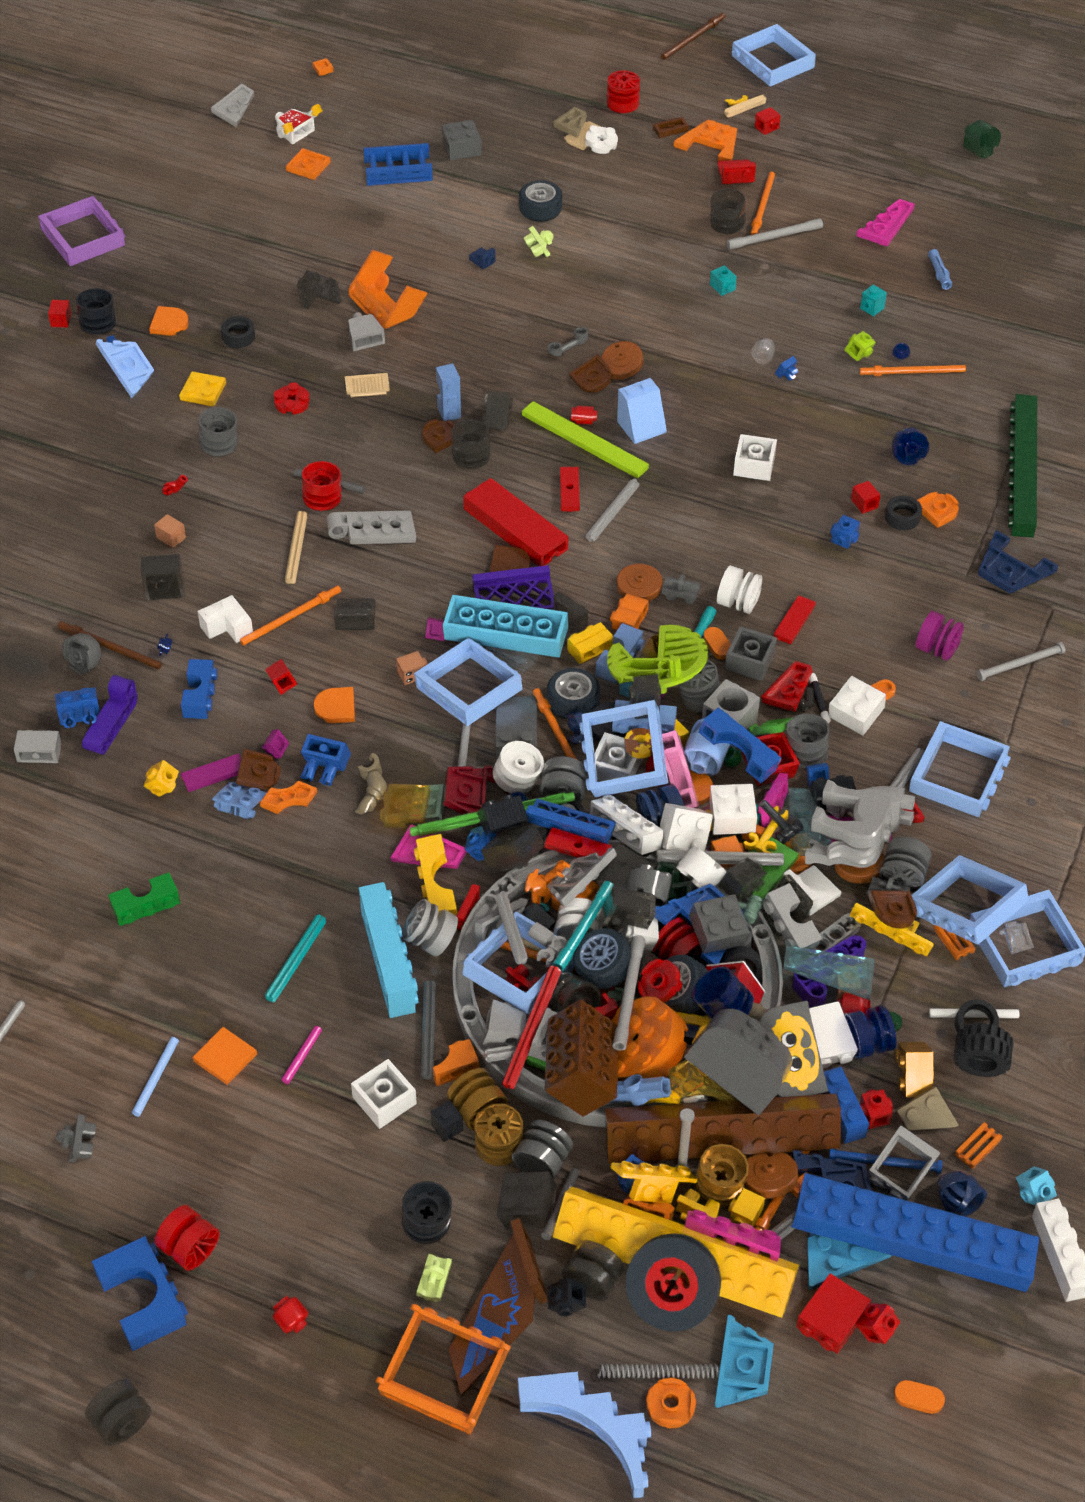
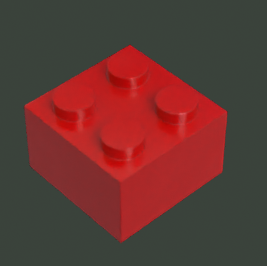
[742,732,800,787]

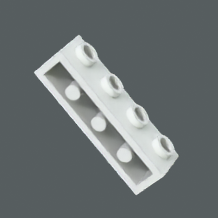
[590,795,663,855]
[1032,1199,1085,1302]

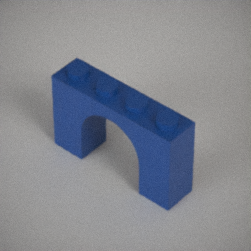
[92,1236,188,1351]

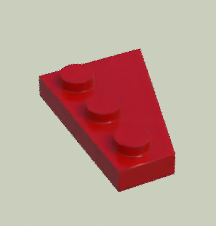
[761,661,813,712]

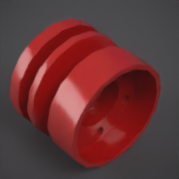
[606,70,641,113]
[302,461,342,511]
[652,918,703,963]

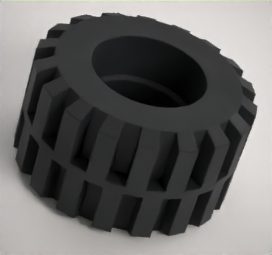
[953,1023,1013,1077]

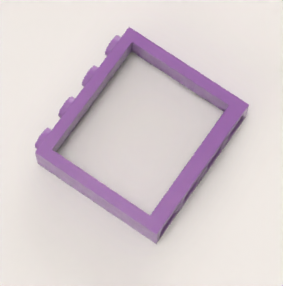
[38,196,126,266]

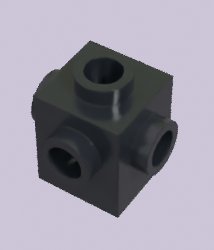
[548,1277,586,1317]

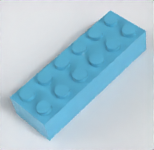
[443,595,568,658]
[359,882,419,1018]

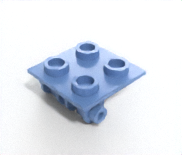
[212,782,267,819]

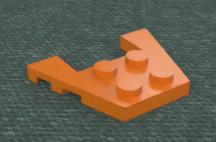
[673,120,737,161]

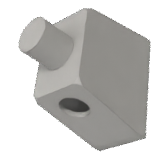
[348,312,385,351]
[482,1000,527,1047]

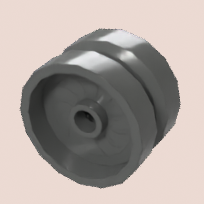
[539,756,588,803]

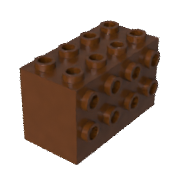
[544,999,618,1117]

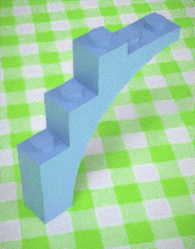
[518,1372,651,1498]

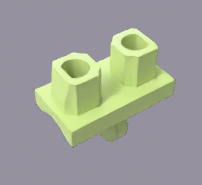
[524,226,554,257]
[417,1254,452,1302]

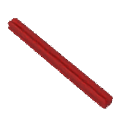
[502,966,561,1089]

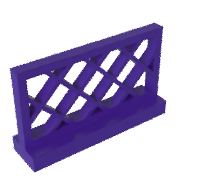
[472,565,556,611]

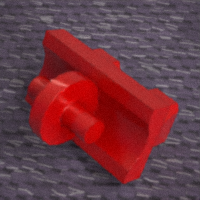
[505,964,540,993]

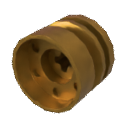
[447,1068,508,1130]
[475,1104,523,1166]
[694,1144,749,1207]

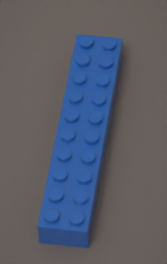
[791,1173,1039,1292]

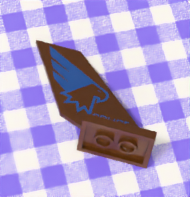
[449,1218,548,1396]

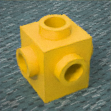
[143,760,179,797]

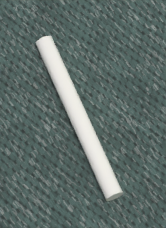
[929,1009,1019,1018]

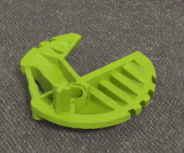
[607,625,708,694]

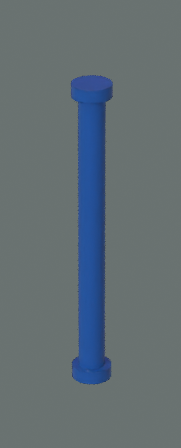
[829,1149,942,1174]

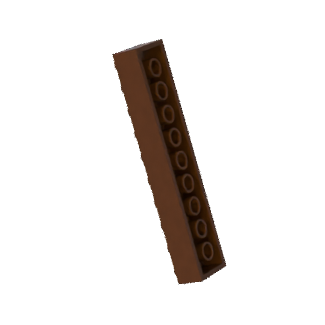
[605,1094,841,1164]

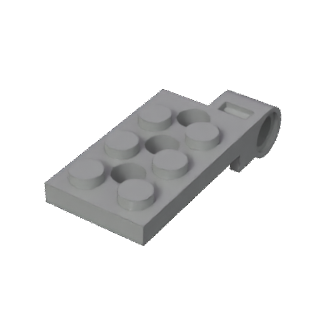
[326,510,417,544]

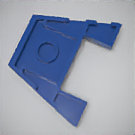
[651,883,743,965]

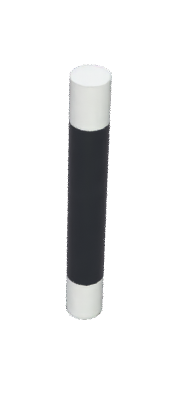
[809,673,831,723]

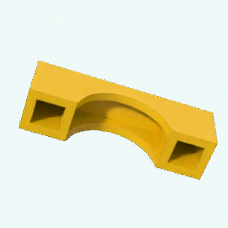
[414,834,458,915]

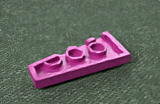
[685,1210,781,1262]

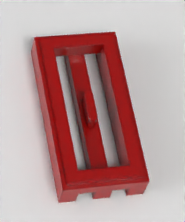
[456,884,480,930]

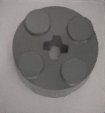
[624,864,672,907]

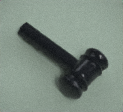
[759,800,804,844]

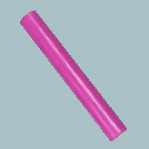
[281,1026,322,1084]

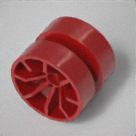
[155,1205,220,1271]

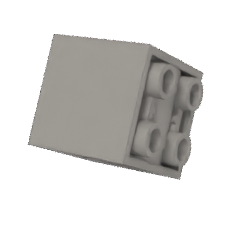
[702,679,760,748]

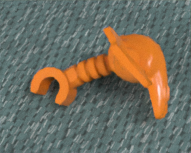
[525,860,570,904]

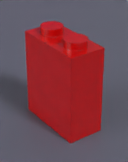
[796,1273,871,1354]

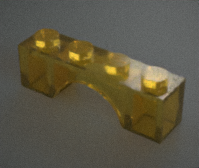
[669,1059,738,1101]

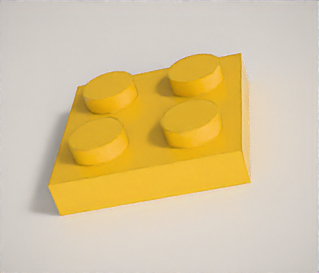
[179,371,226,407]

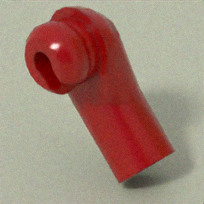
[162,475,188,496]

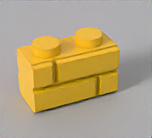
[567,622,613,664]

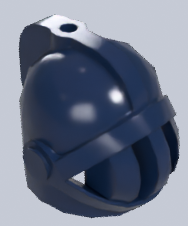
[938,1171,987,1217]

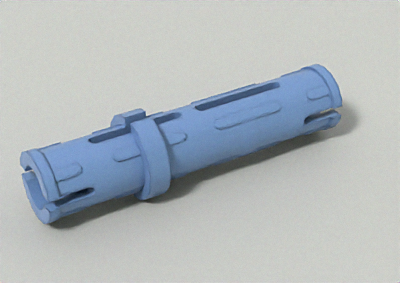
[928,249,953,290]

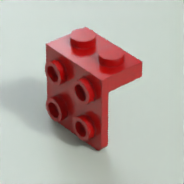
[718,159,756,184]

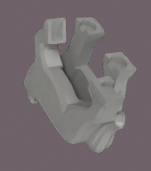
[805,780,915,867]

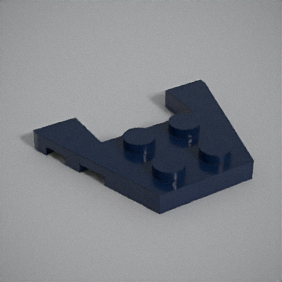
[978,530,1058,594]
[792,1150,872,1237]

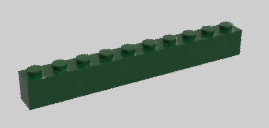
[1008,394,1037,538]

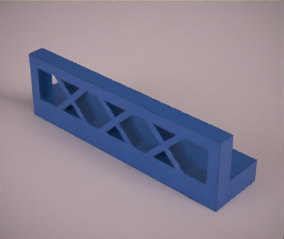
[526,798,616,844]

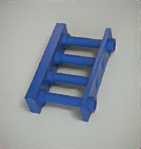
[363,143,433,186]

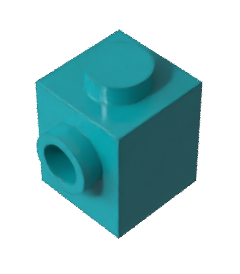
[710,265,737,296]
[860,284,887,317]

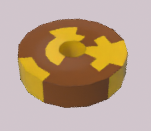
[624,728,653,759]

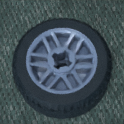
[573,928,631,989]

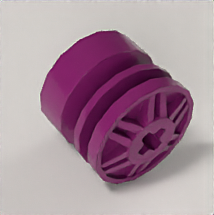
[915,611,964,661]

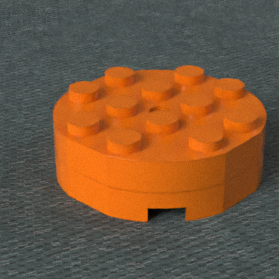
[611,997,688,1081]

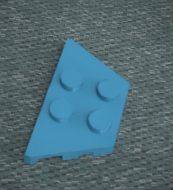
[807,1235,892,1291]
[715,1315,774,1408]

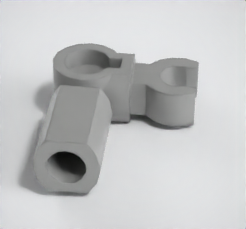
[528,922,568,968]

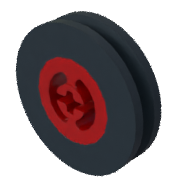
[626,1233,721,1331]

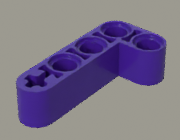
[82,675,137,755]
[792,935,866,1008]

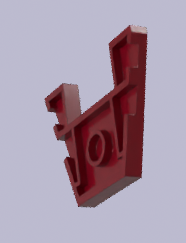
[443,766,504,835]

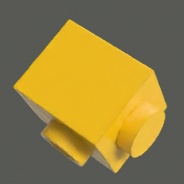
[728,1188,765,1227]

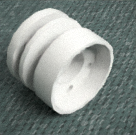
[717,565,762,614]

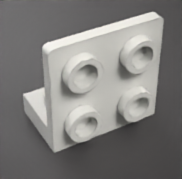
[781,866,841,916]

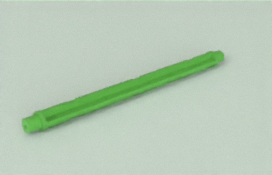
[409,792,575,837]

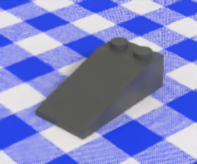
[496,697,537,761]

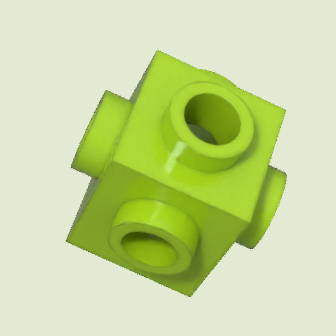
[844,331,876,361]

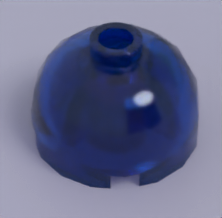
[891,427,929,465]

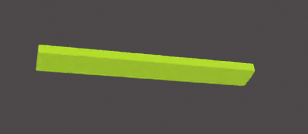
[522,401,649,479]

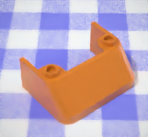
[349,249,428,329]

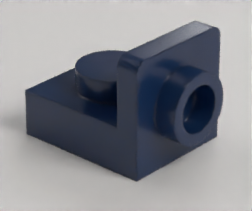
[469,247,496,269]
[566,712,585,745]

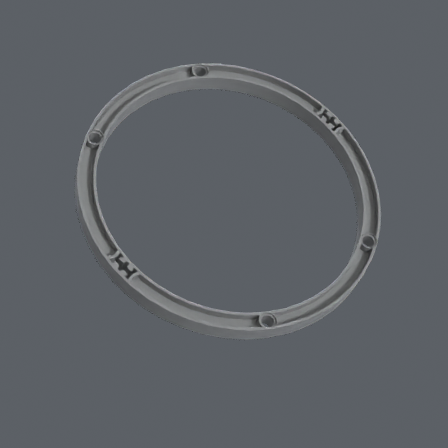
[452,840,783,1128]

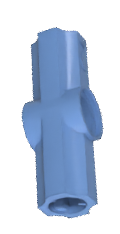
[610,1074,672,1106]

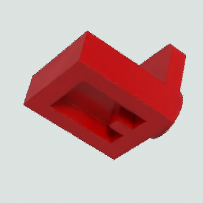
[595,993,618,1020]

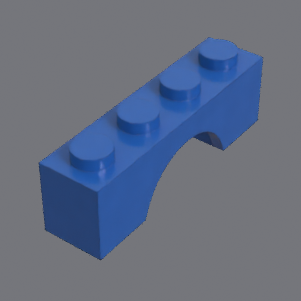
[698,707,781,783]

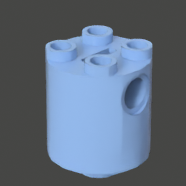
[684,718,730,776]

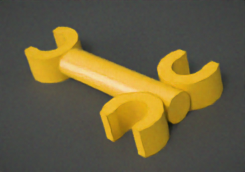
[744,806,789,853]

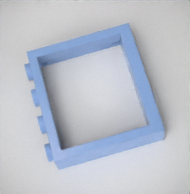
[732,24,816,86]
[414,638,522,726]
[580,700,668,797]
[909,721,1011,817]
[911,855,1029,945]
[970,890,1085,987]
[462,911,574,1015]

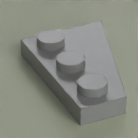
[211,84,254,127]

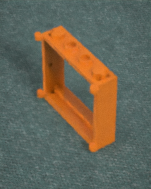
[375,1304,511,1435]

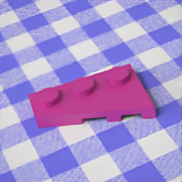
[758,773,788,837]
[391,824,467,869]

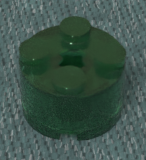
[963,119,1001,158]

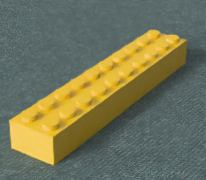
[552,1186,799,1318]

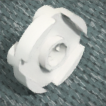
[585,125,618,154]

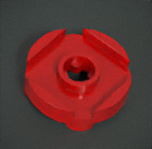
[274,382,310,415]
[638,959,682,1003]

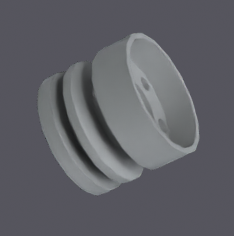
[402,899,458,956]

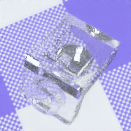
[999,921,1034,955]

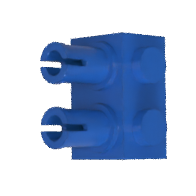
[55,687,100,728]
[300,734,351,786]

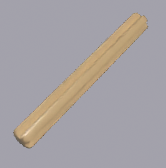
[285,511,307,585]

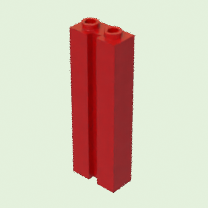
[463,478,569,566]

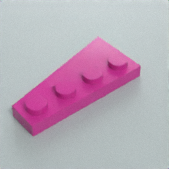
[856,199,915,246]

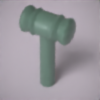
[738,895,763,924]

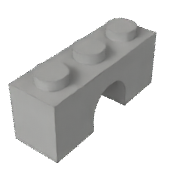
[763,883,822,957]

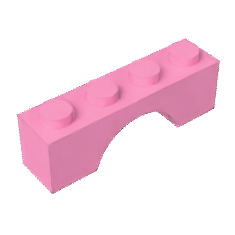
[662,730,700,809]

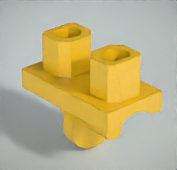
[676,1189,720,1221]

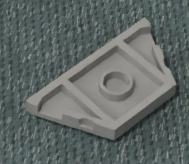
[547,848,617,907]

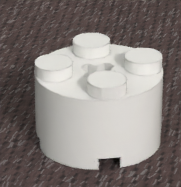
[676,844,728,888]

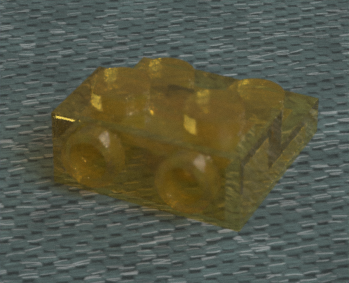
[380,784,431,828]

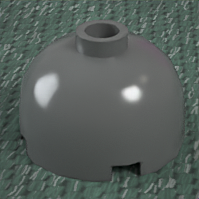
[62,633,102,674]

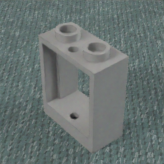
[868,1126,940,1201]

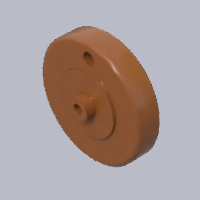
[601,341,644,380]
[616,564,663,601]
[833,852,885,884]
[744,1152,798,1198]

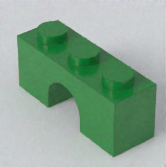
[108,872,181,926]

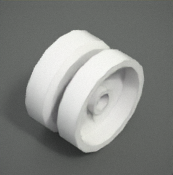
[493,741,544,795]
[554,898,606,941]

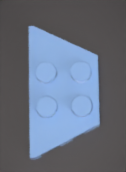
[96,339,154,398]

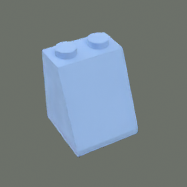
[617,378,666,444]

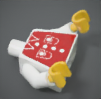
[275,104,323,144]

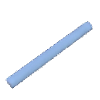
[132,1037,179,1116]

